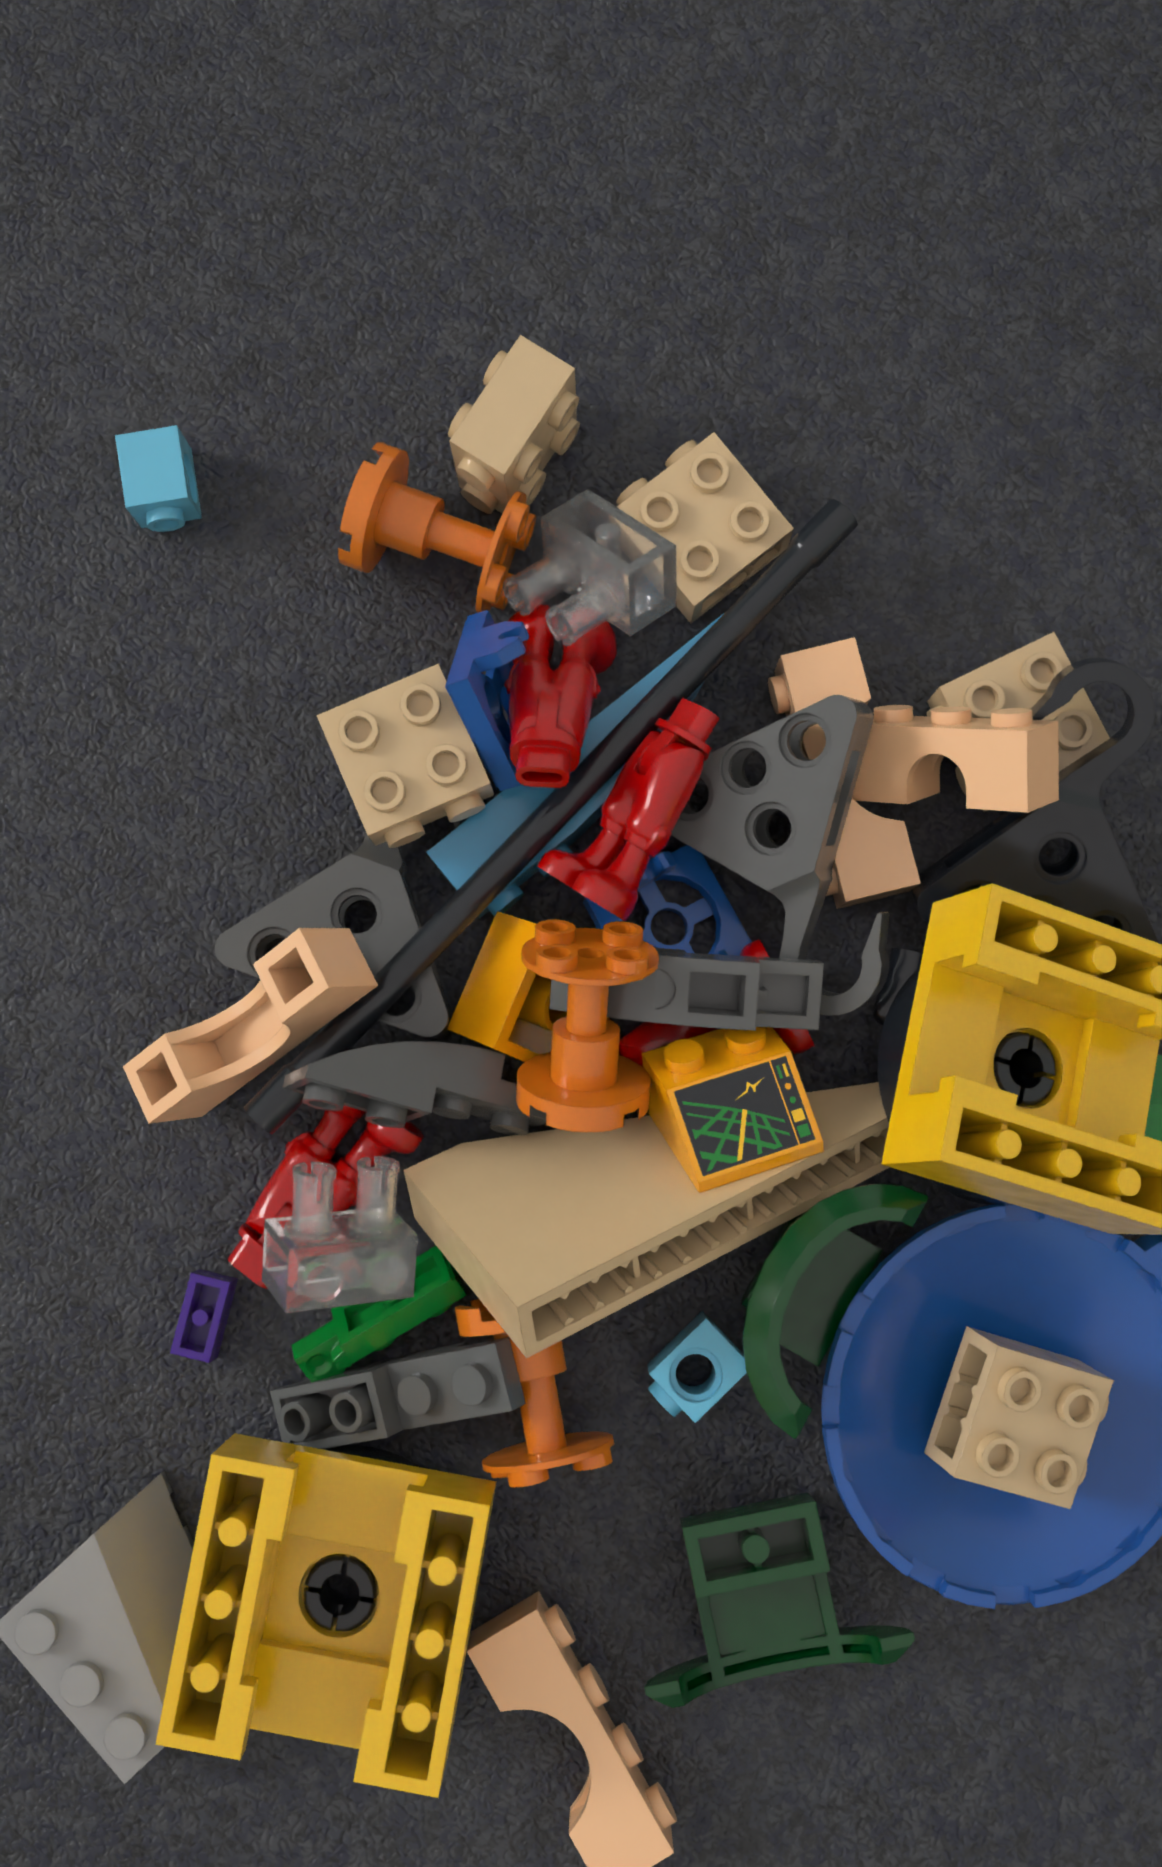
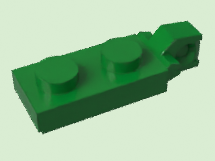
[291,1246,466,1382]

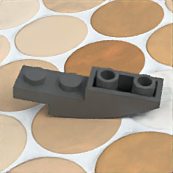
[549,948,824,1031]
[282,1041,546,1135]
[270,1337,526,1449]

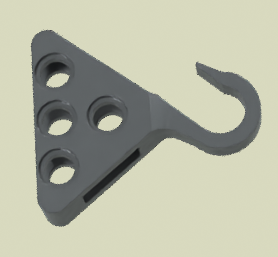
[671,695,890,1016]
[215,820,462,1040]

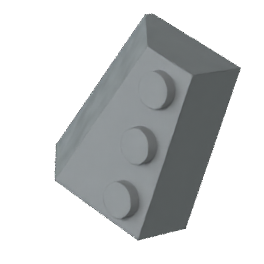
[0,1471,194,1784]

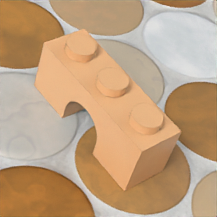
[852,705,1059,813]

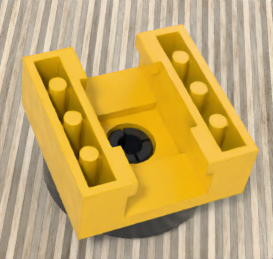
[878,883,1162,1235]
[155,1433,497,1798]

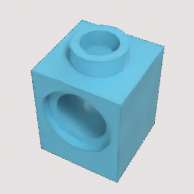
[115,425,202,532]
[647,1311,747,1423]

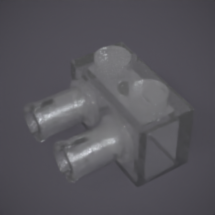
[503,489,677,646]
[262,1156,418,1313]

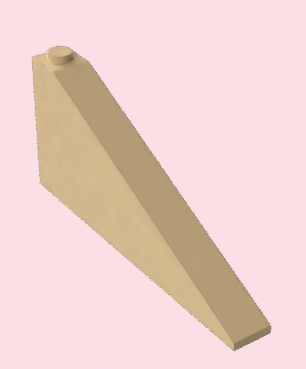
[404,1082,889,1358]

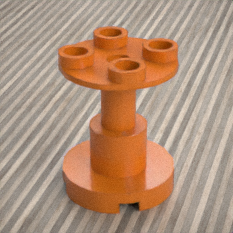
[338,442,536,613]
[516,919,659,1132]
[455,1299,614,1487]

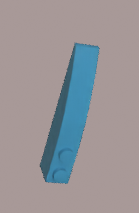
[426,613,724,919]

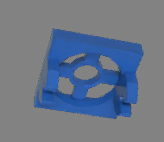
[445,610,529,791]
[583,845,752,956]

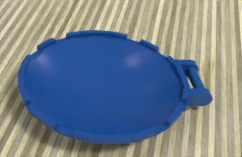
[821,1204,1162,1609]

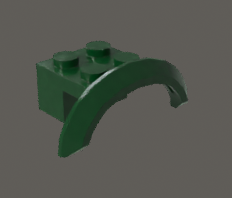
[741,1184,928,1439]
[644,1492,915,1708]

